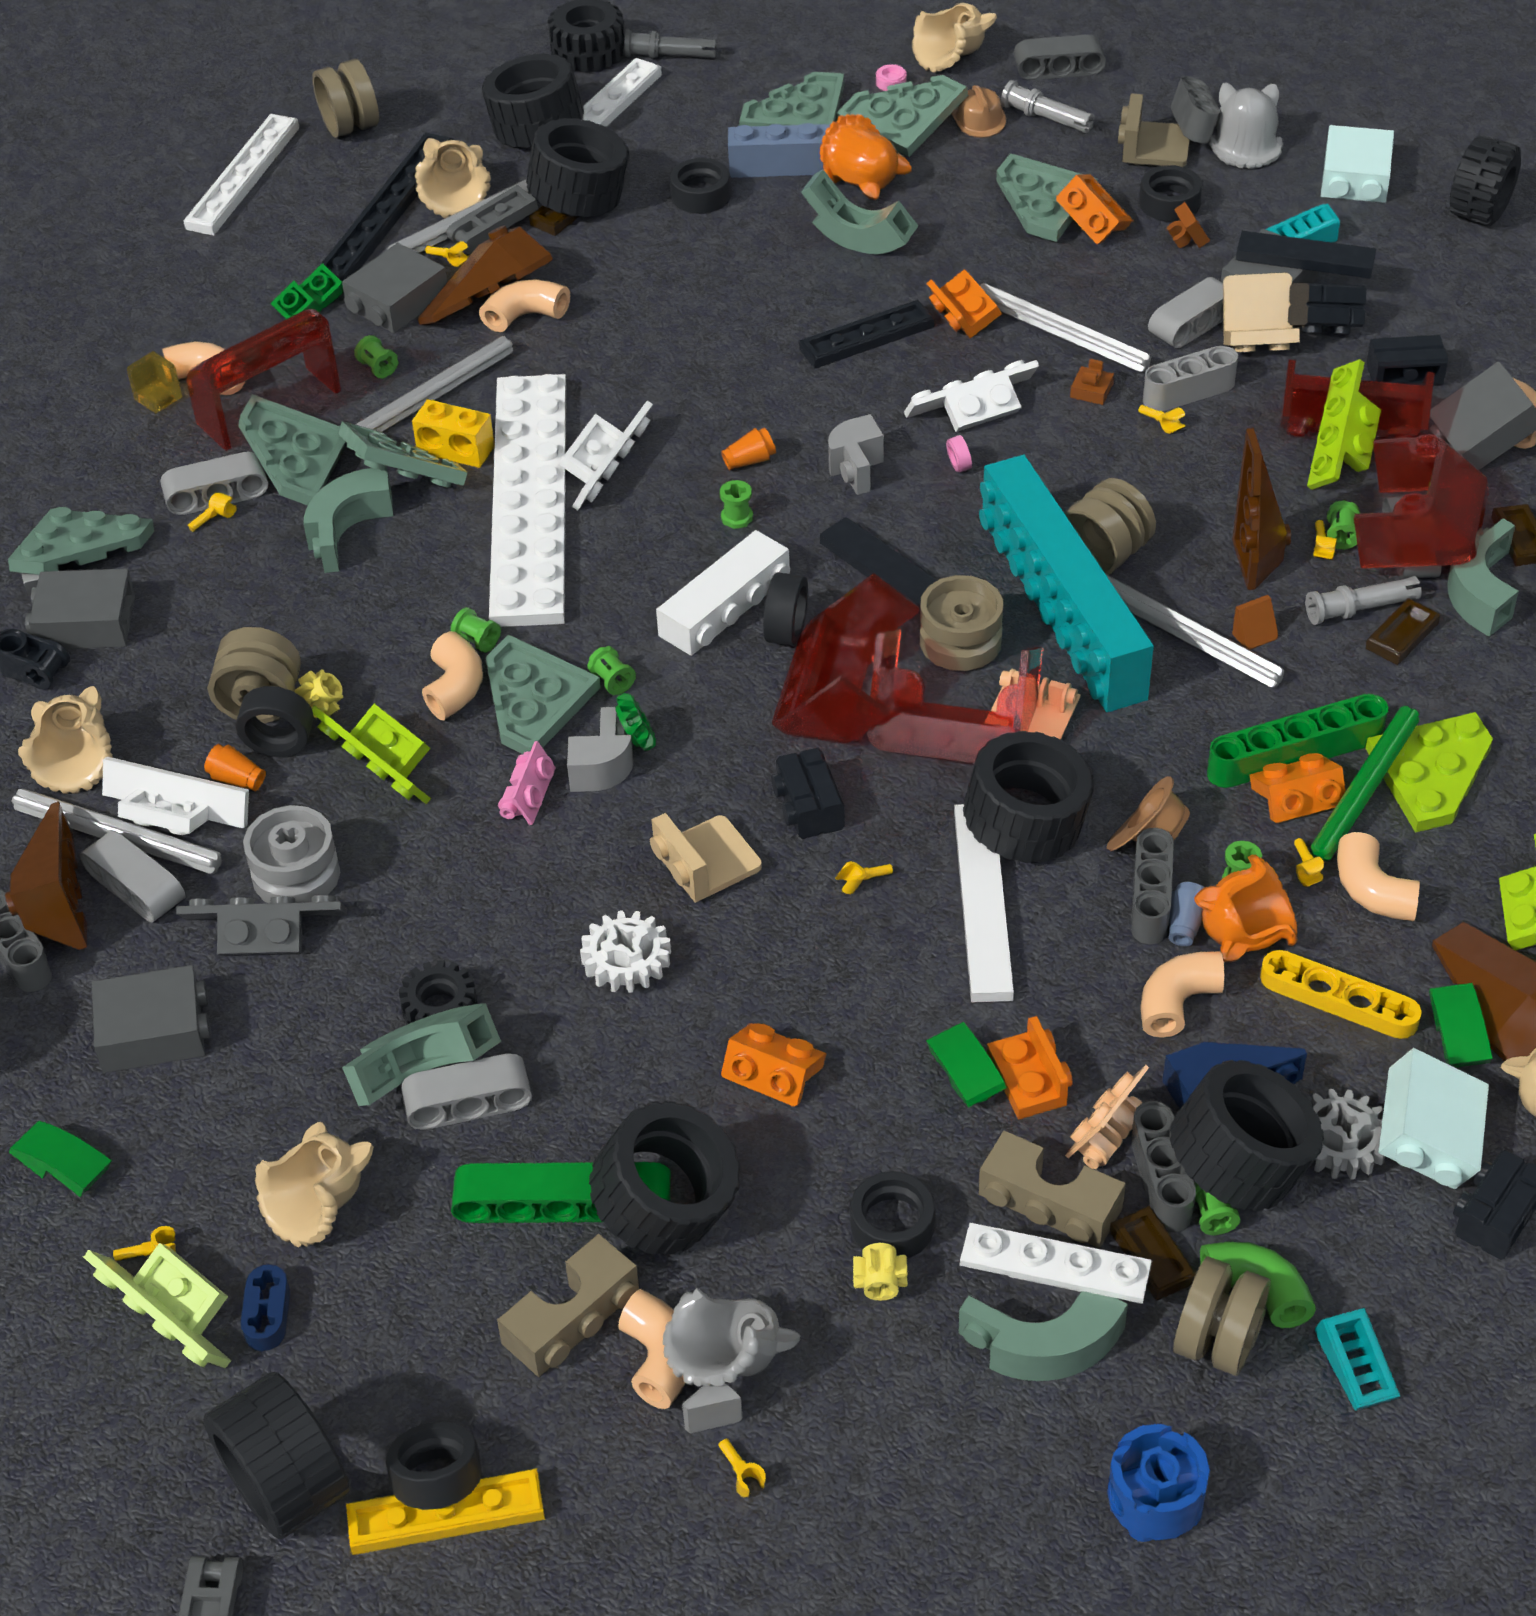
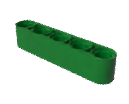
[1207,694,1389,788]
[451,1162,671,1223]

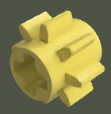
[294,670,343,718]
[853,1243,908,1301]

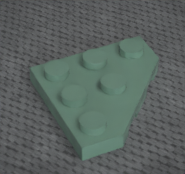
[739,72,844,126]
[837,75,968,157]
[996,153,1098,242]
[238,394,347,506]
[338,421,468,487]
[8,507,154,575]
[486,634,601,754]

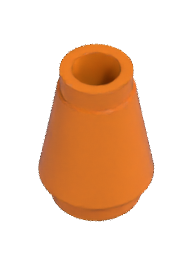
[721,428,776,470]
[204,744,266,791]

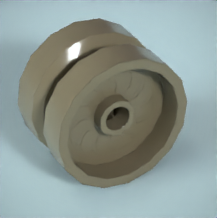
[313,59,379,138]
[920,575,1003,671]
[207,627,301,724]
[1173,1256,1271,1377]

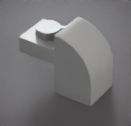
[828,414,884,495]
[567,707,634,792]

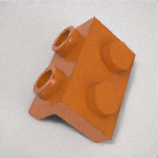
[1249,753,1346,823]
[721,1023,826,1106]

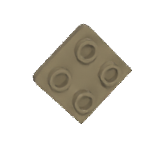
[1118,94,1190,167]

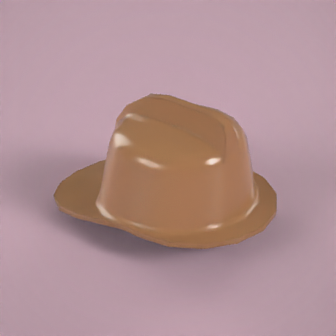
[951,85,1006,138]
[1107,776,1190,851]

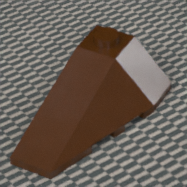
[417,225,553,325]
[1232,428,1291,590]
[5,801,87,950]
[1432,922,1536,1062]

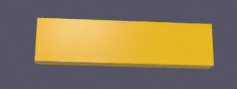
[346,1469,545,1555]

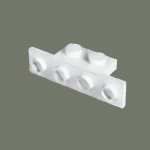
[904,360,1039,432]
[559,401,653,511]
[102,757,249,835]
[960,1223,1151,1304]

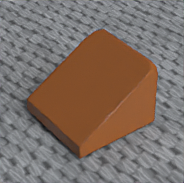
[1232,595,1278,650]

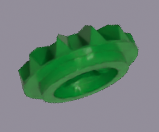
[615,693,656,751]

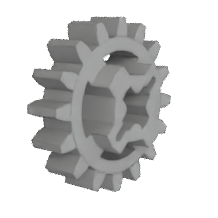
[1311,1089,1385,1179]

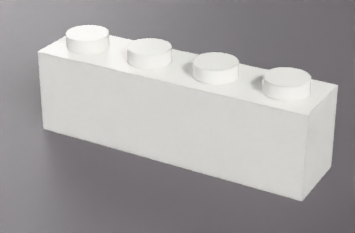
[656,530,790,656]

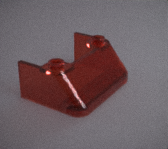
[187,309,341,451]
[1280,360,1435,446]
[1354,434,1489,568]
[772,573,919,744]
[867,629,1043,763]

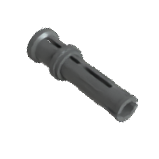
[624,29,717,59]

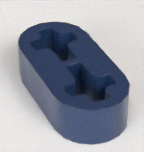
[241,1264,290,1351]

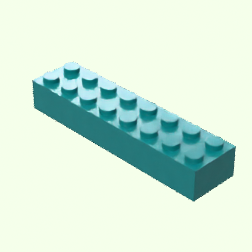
[979,454,1154,713]

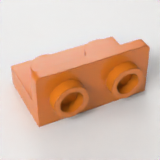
[1056,174,1133,244]
[926,269,1002,339]
[987,1016,1073,1120]

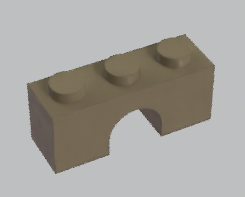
[979,1131,1126,1248]
[497,1234,639,1377]

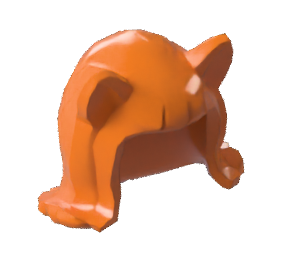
[820,114,912,200]
[1194,854,1298,962]

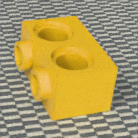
[412,399,495,468]

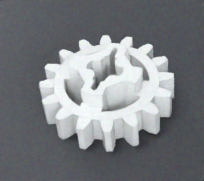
[580,911,671,993]

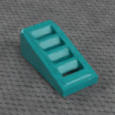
[1266,203,1340,242]
[1314,1308,1400,1411]

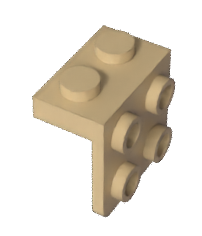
[1223,273,1300,352]
[650,813,762,903]

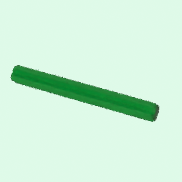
[1311,706,1419,861]

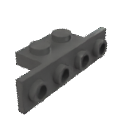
[176,895,347,956]

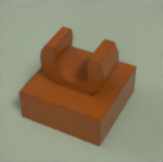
[1166,202,1210,248]
[1070,359,1114,405]

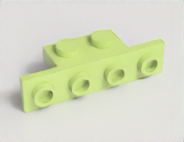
[83,1243,231,1368]

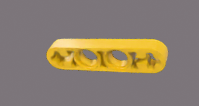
[1260,950,1422,1039]

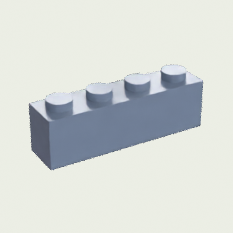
[728,123,830,178]

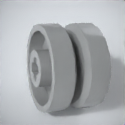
[243,805,341,903]

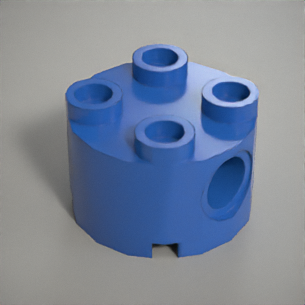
[1107,1424,1210,1542]

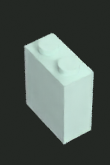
[1321,125,1394,203]
[1378,1048,1489,1189]

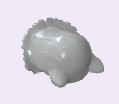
[1208,83,1284,169]
[663,1288,801,1387]

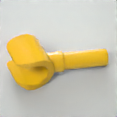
[425,241,469,267]
[1138,405,1185,434]
[188,493,237,531]
[1313,520,1337,560]
[1294,838,1324,887]
[835,861,893,894]
[113,1226,176,1261]
[719,1439,766,1497]

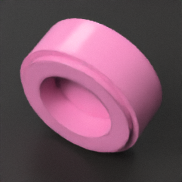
[876,65,907,91]
[946,435,972,473]

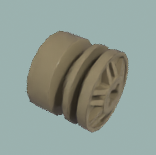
[1064,478,1156,575]

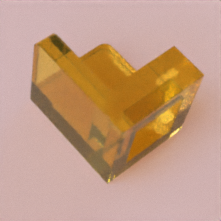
[127,351,182,414]

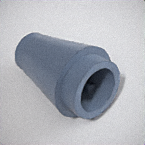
[1168,882,1205,946]

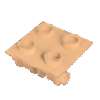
[982,668,1081,739]
[1065,1065,1149,1169]

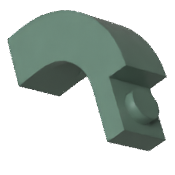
[801,170,918,254]
[303,466,393,573]
[1447,518,1519,637]
[342,1003,501,1106]
[958,1291,1128,1381]

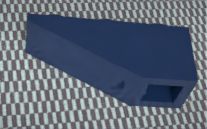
[1162,1042,1307,1109]

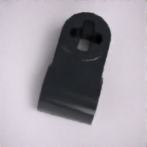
[0,629,70,690]

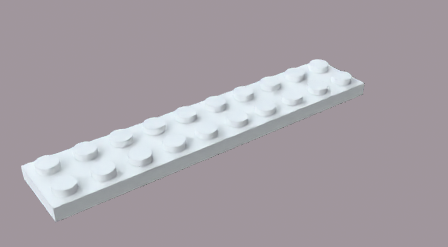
[489,374,566,627]

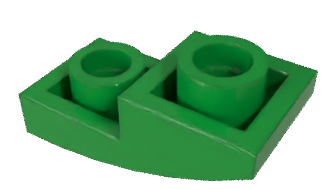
[270,263,344,326]
[1429,983,1493,1068]
[926,1021,1007,1107]
[9,1121,112,1197]

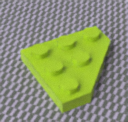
[1366,712,1493,833]

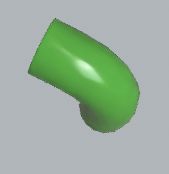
[1200,1242,1316,1328]

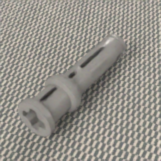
[1001,80,1094,133]
[1305,576,1421,625]

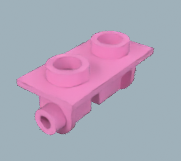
[498,741,556,825]

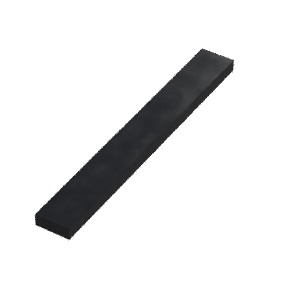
[320,132,454,281]

